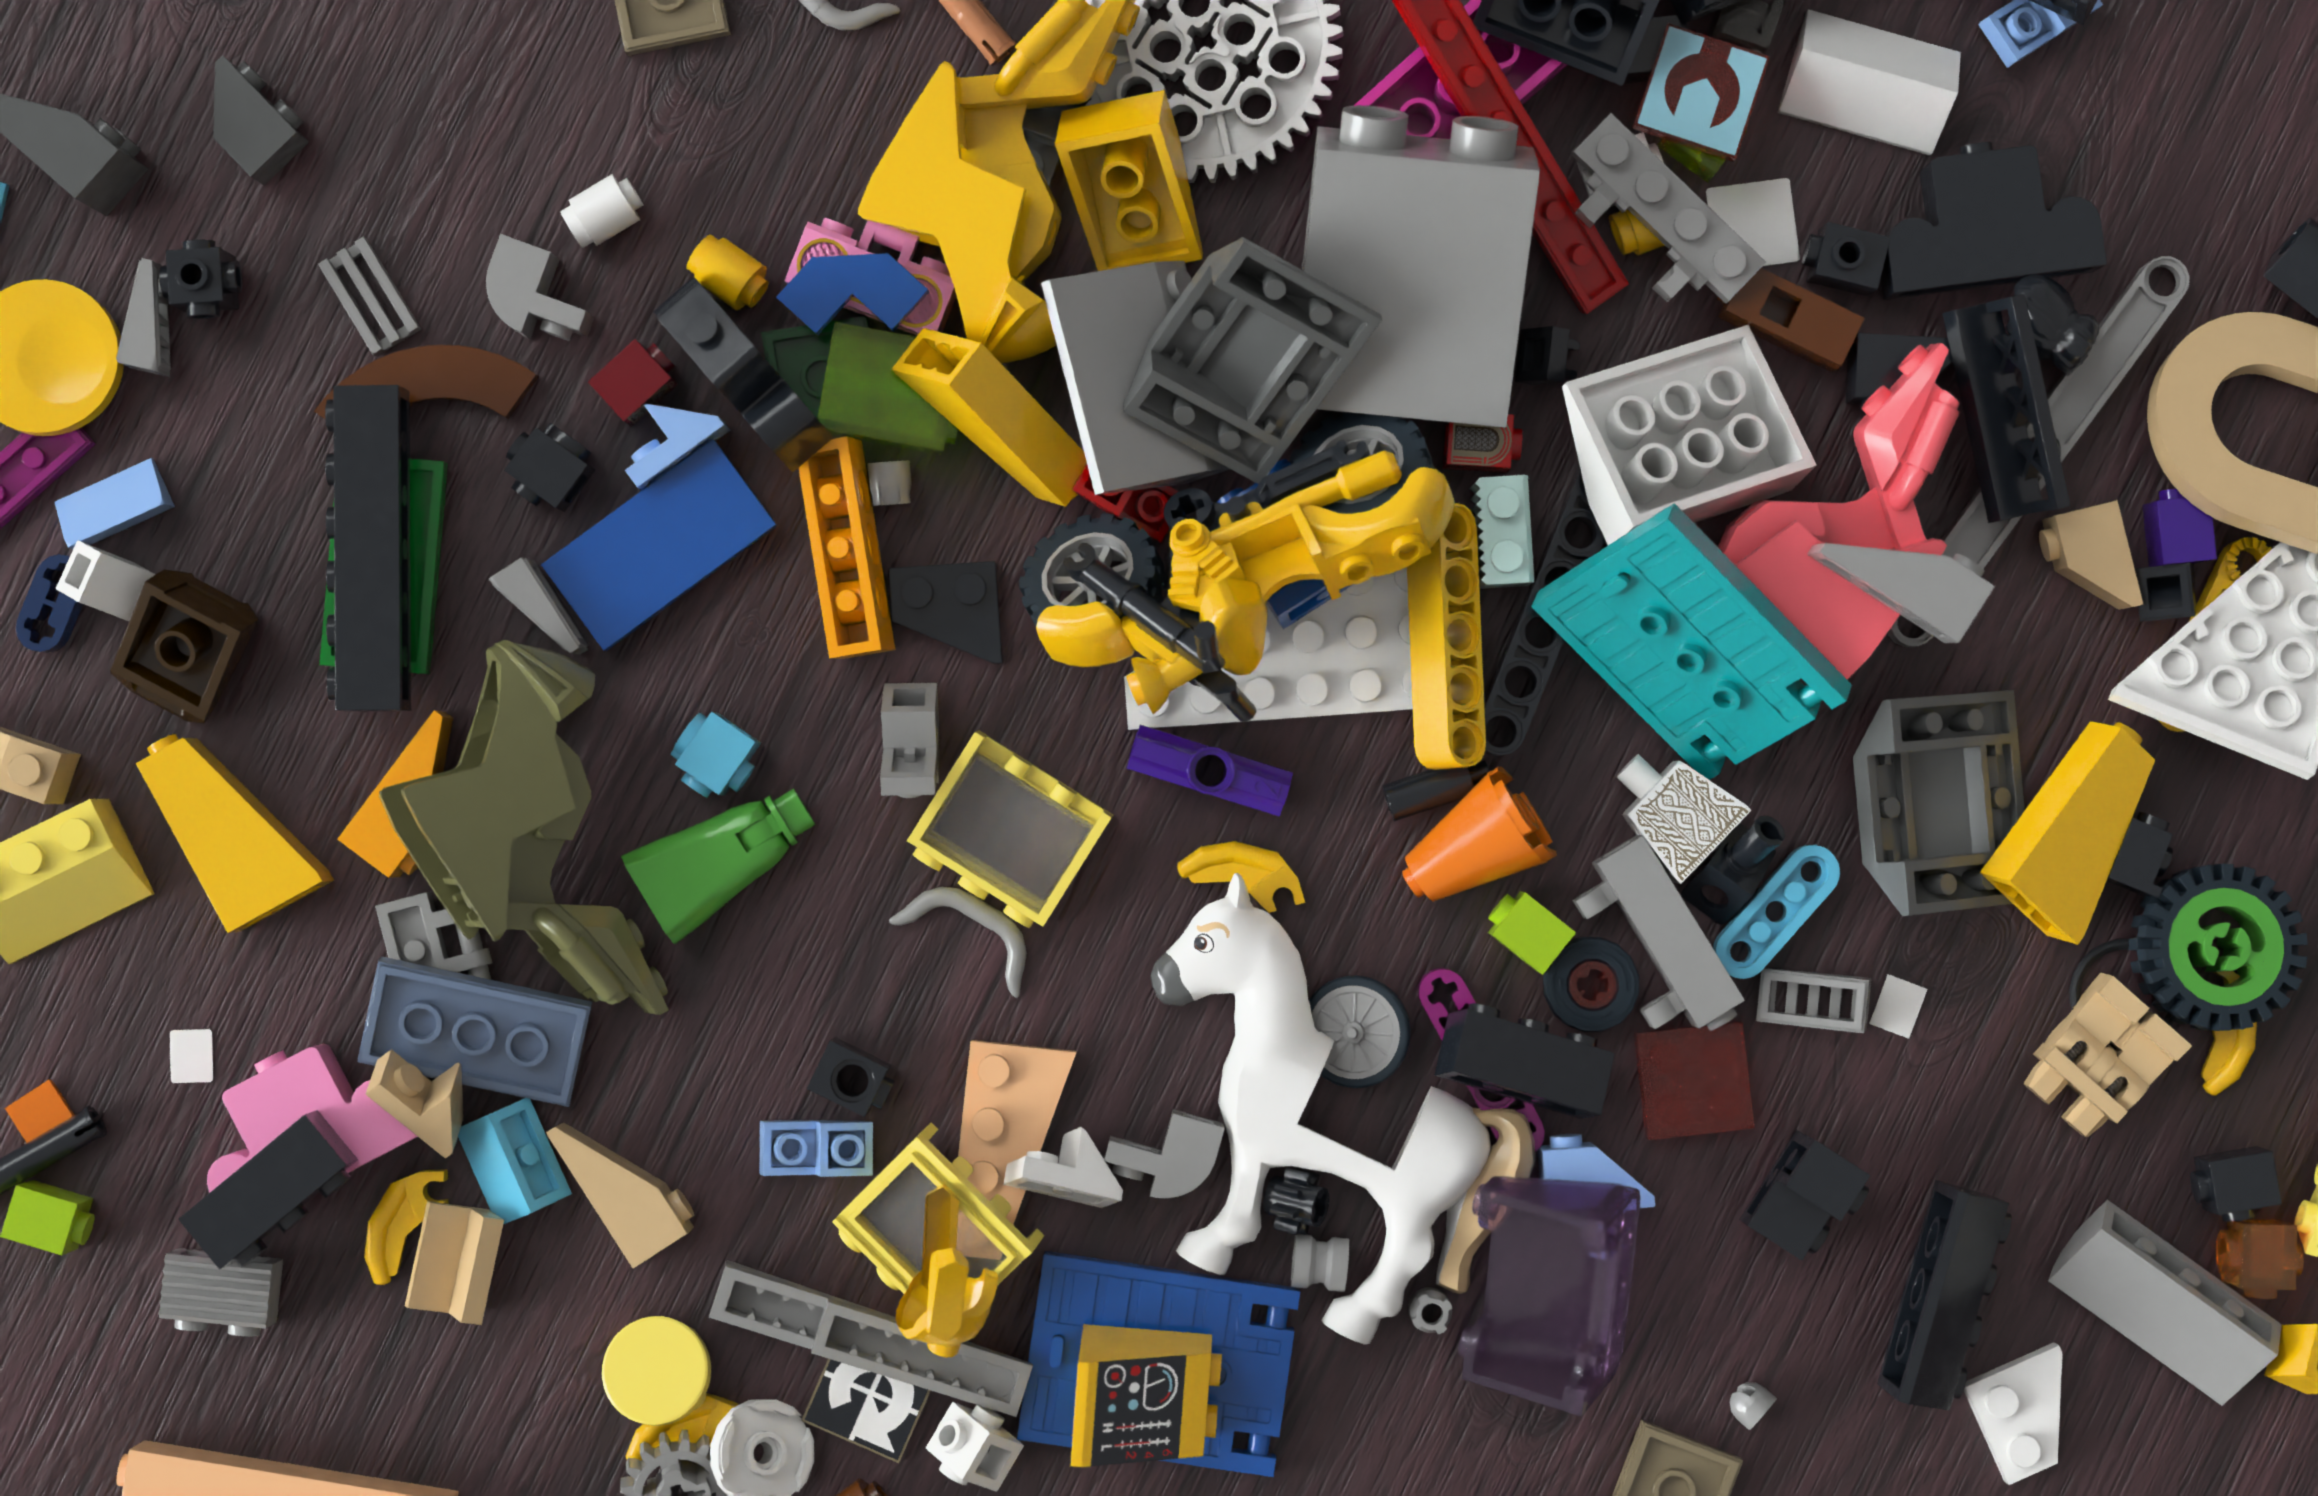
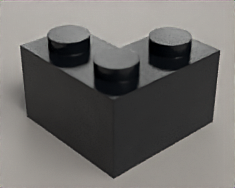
[1739,1130,1871,1260]

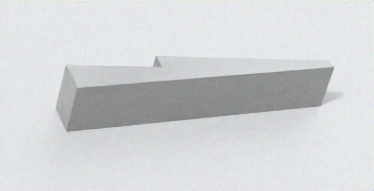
[709,1260,1033,1417]

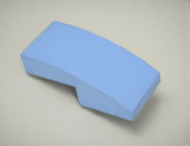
[1978,0,2103,68]
[759,1120,873,1177]

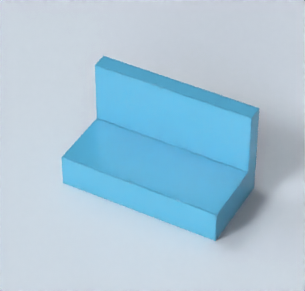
[458,1098,572,1224]

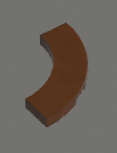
[314,345,539,419]

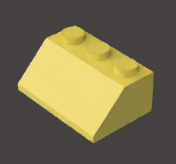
[0,799,155,964]

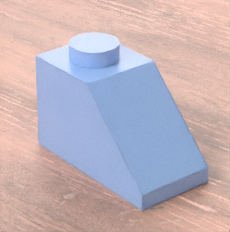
[1537,1134,1655,1215]

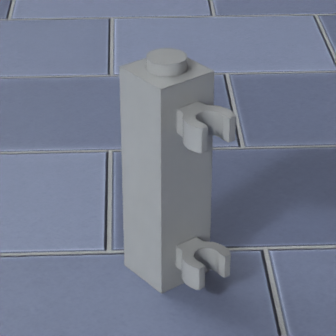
[1572,835,1745,1031]

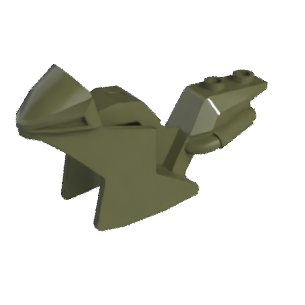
[379,640,669,1015]

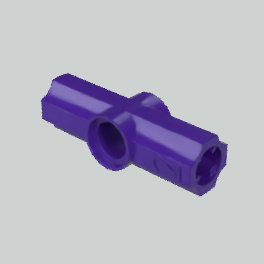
[1126,724,1293,817]

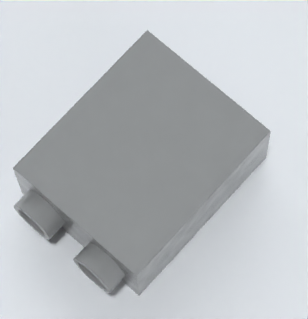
[1302,105,1540,428]

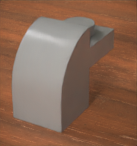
[486,234,594,341]
[880,683,940,798]
[1104,1109,1225,1198]

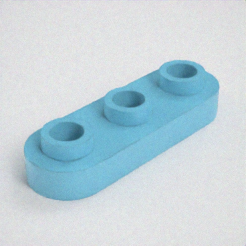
[1713,845,1840,979]

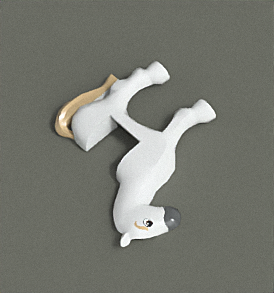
[1150,873,1535,1344]

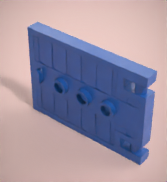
[1017,1251,1300,1477]

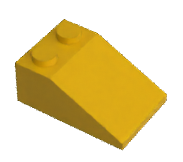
[1055,90,1203,271]

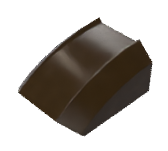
[110,569,258,724]

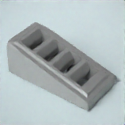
[116,258,171,377]
[489,557,589,655]
[1756,968,1871,1033]

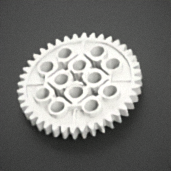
[1085,0,1343,183]

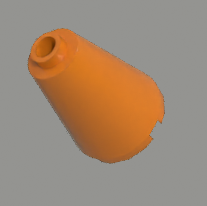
[1402,766,1557,901]

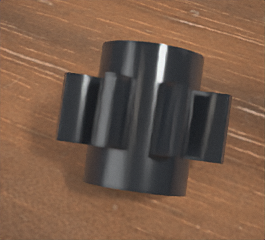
[1263,1168,1330,1235]

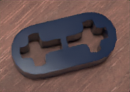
[16,554,83,653]

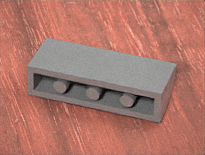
[2048,1199,2282,1406]

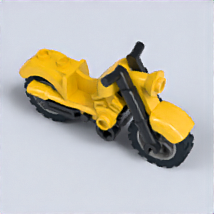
[1019,412,1455,722]

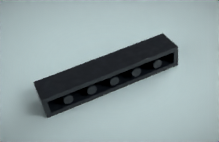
[325,385,411,712]

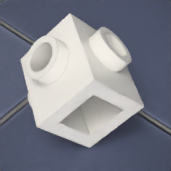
[926,1402,1024,1492]

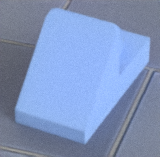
[625,404,730,490]

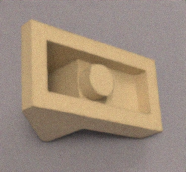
[365,1049,463,1158]

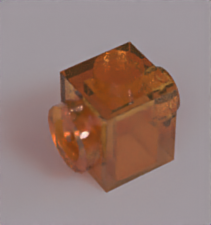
[2216,1219,2304,1299]

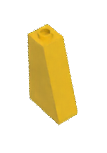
[891,328,1087,507]
[1980,721,2155,945]
[136,734,334,933]

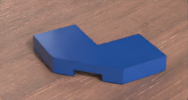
[776,253,929,335]

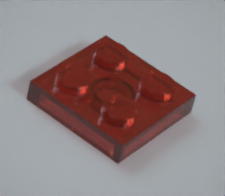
[1634,1021,1755,1140]

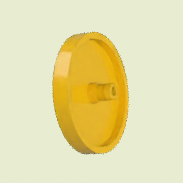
[0,279,124,436]

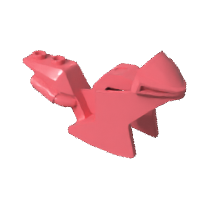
[1718,343,1960,680]

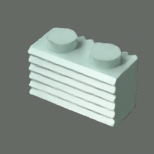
[1470,475,1534,589]

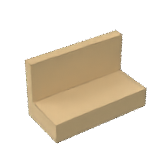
[405,1201,504,1325]

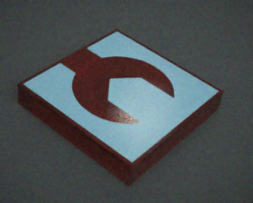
[1632,23,1770,162]

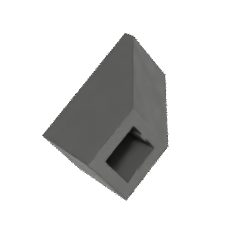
[213,55,309,186]

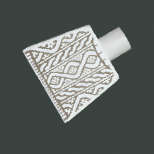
[1616,754,1751,884]

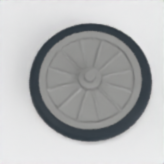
[1309,975,1411,1088]

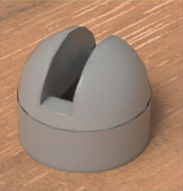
[1729,1382,1777,1430]

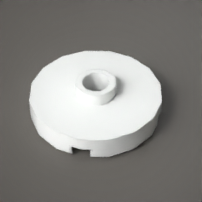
[710,1399,814,1496]

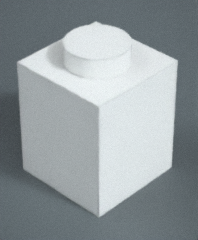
[56,540,155,621]

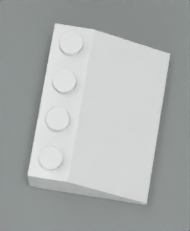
[1562,325,1817,545]

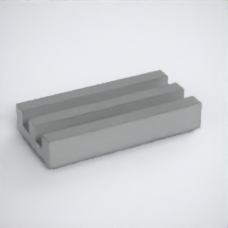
[318,237,422,357]

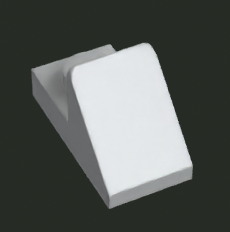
[1003,1127,1123,1208]

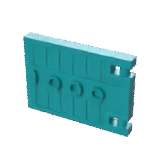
[1531,503,1852,780]

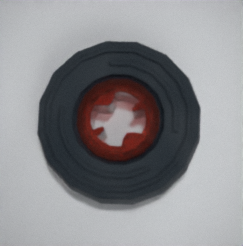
[1543,937,1639,1032]

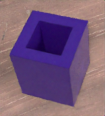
[2142,489,2217,567]

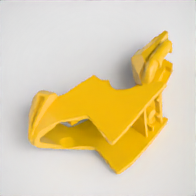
[858,0,1140,364]

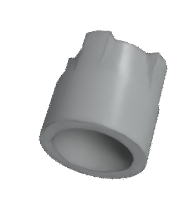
[868,460,912,506]
[1408,1287,1453,1334]

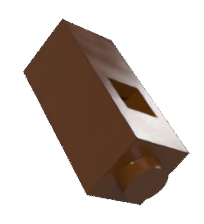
[1716,268,1865,372]

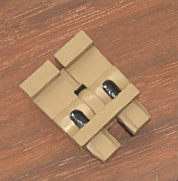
[2024,972,2192,1137]

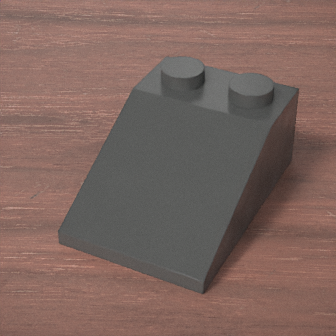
[0,93,148,216]

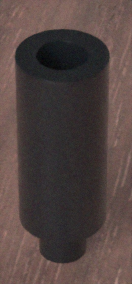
[1382,760,1489,822]

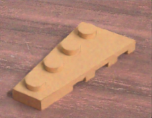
[956,1040,1077,1259]

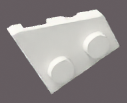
[1964,1342,2062,1485]

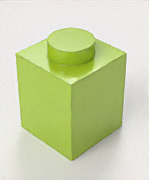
[1488,891,1576,975]
[0,1180,95,1256]

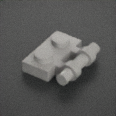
[375,891,492,980]

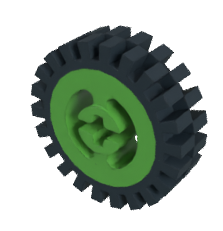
[2129,863,2308,1031]

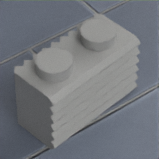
[158,1248,283,1337]

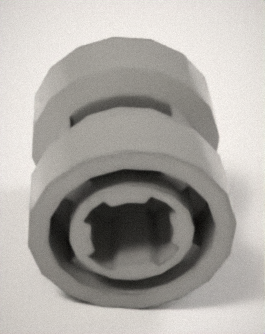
[1291,1234,1349,1292]

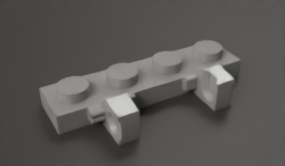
[1571,113,1766,303]

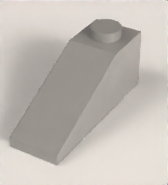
[1807,543,1995,643]

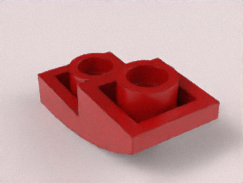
[1072,463,1179,543]

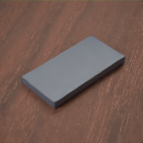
[357,956,592,1107]

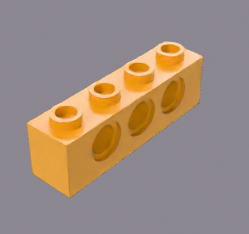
[799,436,896,659]

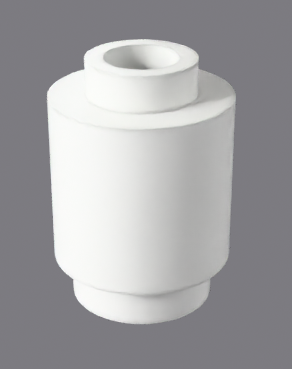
[560,174,644,248]

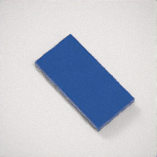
[541,439,778,651]

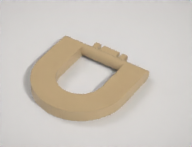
[2147,312,2318,554]

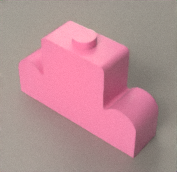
[207,1044,418,1193]

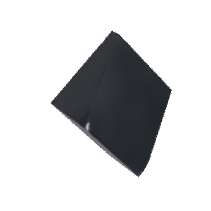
[2135,563,2196,622]

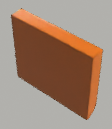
[5,1079,75,1143]

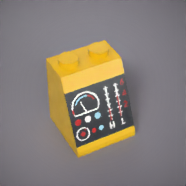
[1071,1324,1222,1467]

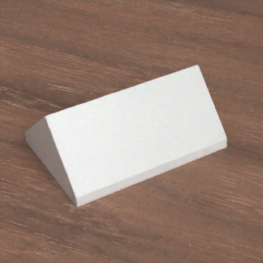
[1777,9,1961,156]

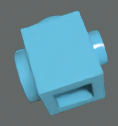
[670,712,761,798]

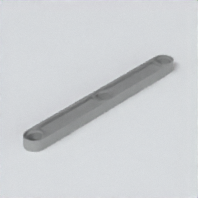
[1887,256,2190,647]

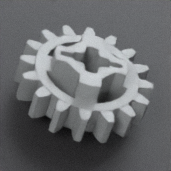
[620,1429,728,1496]

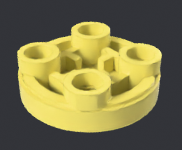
[602,1316,711,1426]

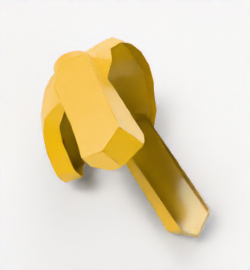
[895,1184,998,1357]

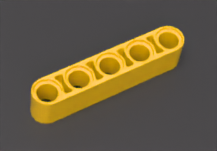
[1407,503,1486,770]

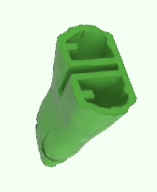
[621,788,816,945]

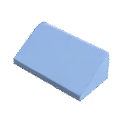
[55,458,175,549]

